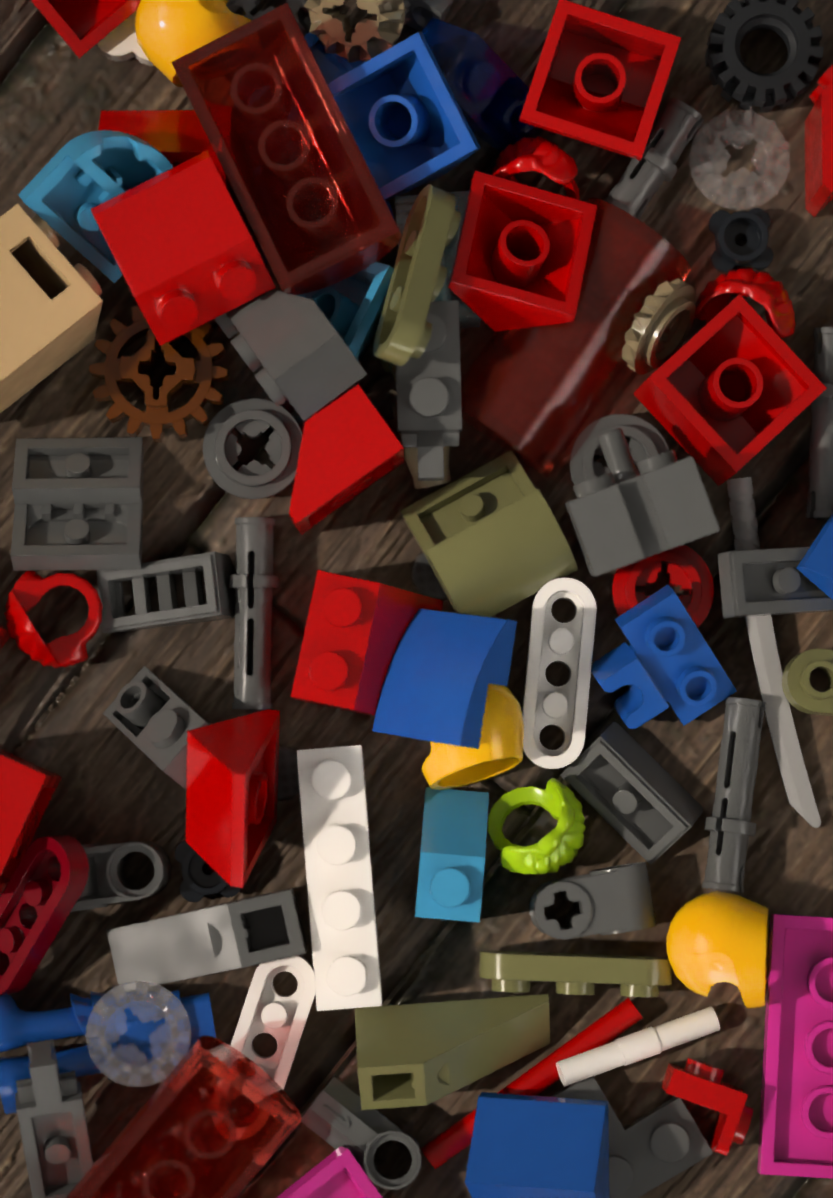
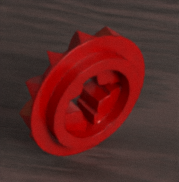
[611,544,714,628]

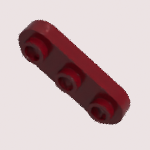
[0,834,89,995]

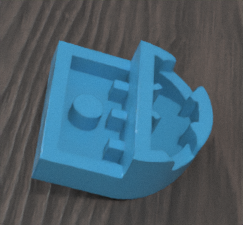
[18,130,173,283]

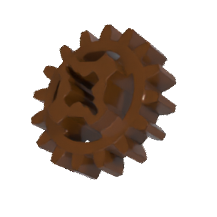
[89,306,229,443]

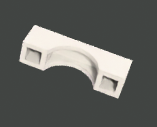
[297,745,383,1011]

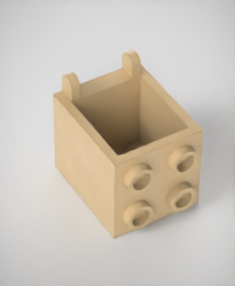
[0,204,103,414]

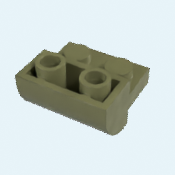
[401,450,578,617]

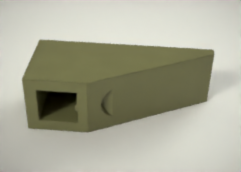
[355,994,550,1110]

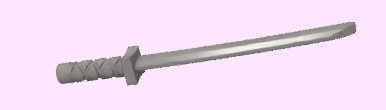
[727,477,821,828]

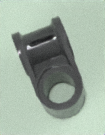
[71,841,172,912]
[529,862,657,939]

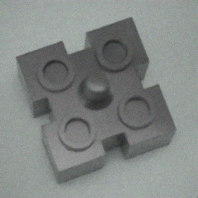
[564,428,720,577]

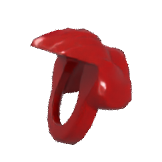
[491,136,580,200]
[695,268,796,338]
[4,571,103,668]

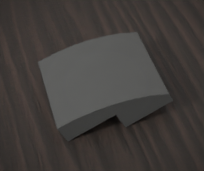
[11,437,144,571]

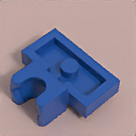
[591,584,737,729]

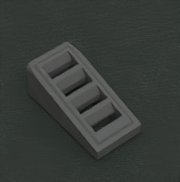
[96,552,235,634]

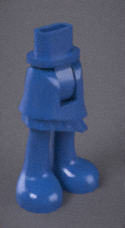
[0,990,217,1115]

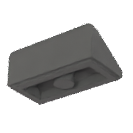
[560,722,703,865]

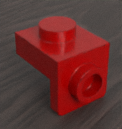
[661,1057,753,1156]

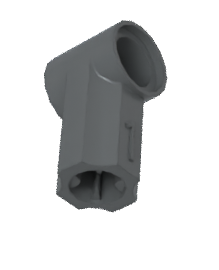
[300,1076,423,1190]

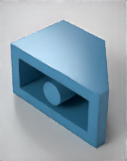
[415,787,489,923]

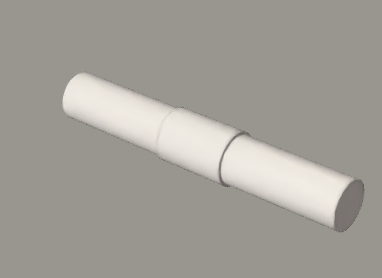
[556,1006,720,1086]

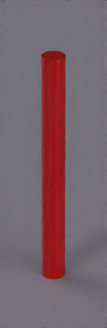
[421,998,643,1170]

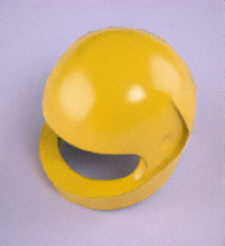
[135,0,259,88]
[422,684,524,790]
[666,891,769,1009]

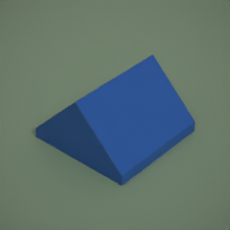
[310,32,481,209]
[465,1092,609,1198]

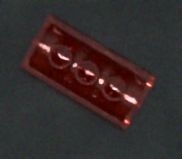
[171,3,402,295]
[461,198,691,477]
[66,1035,302,1198]

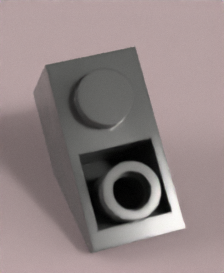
[103,666,212,789]

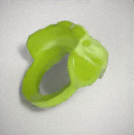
[488,778,586,875]

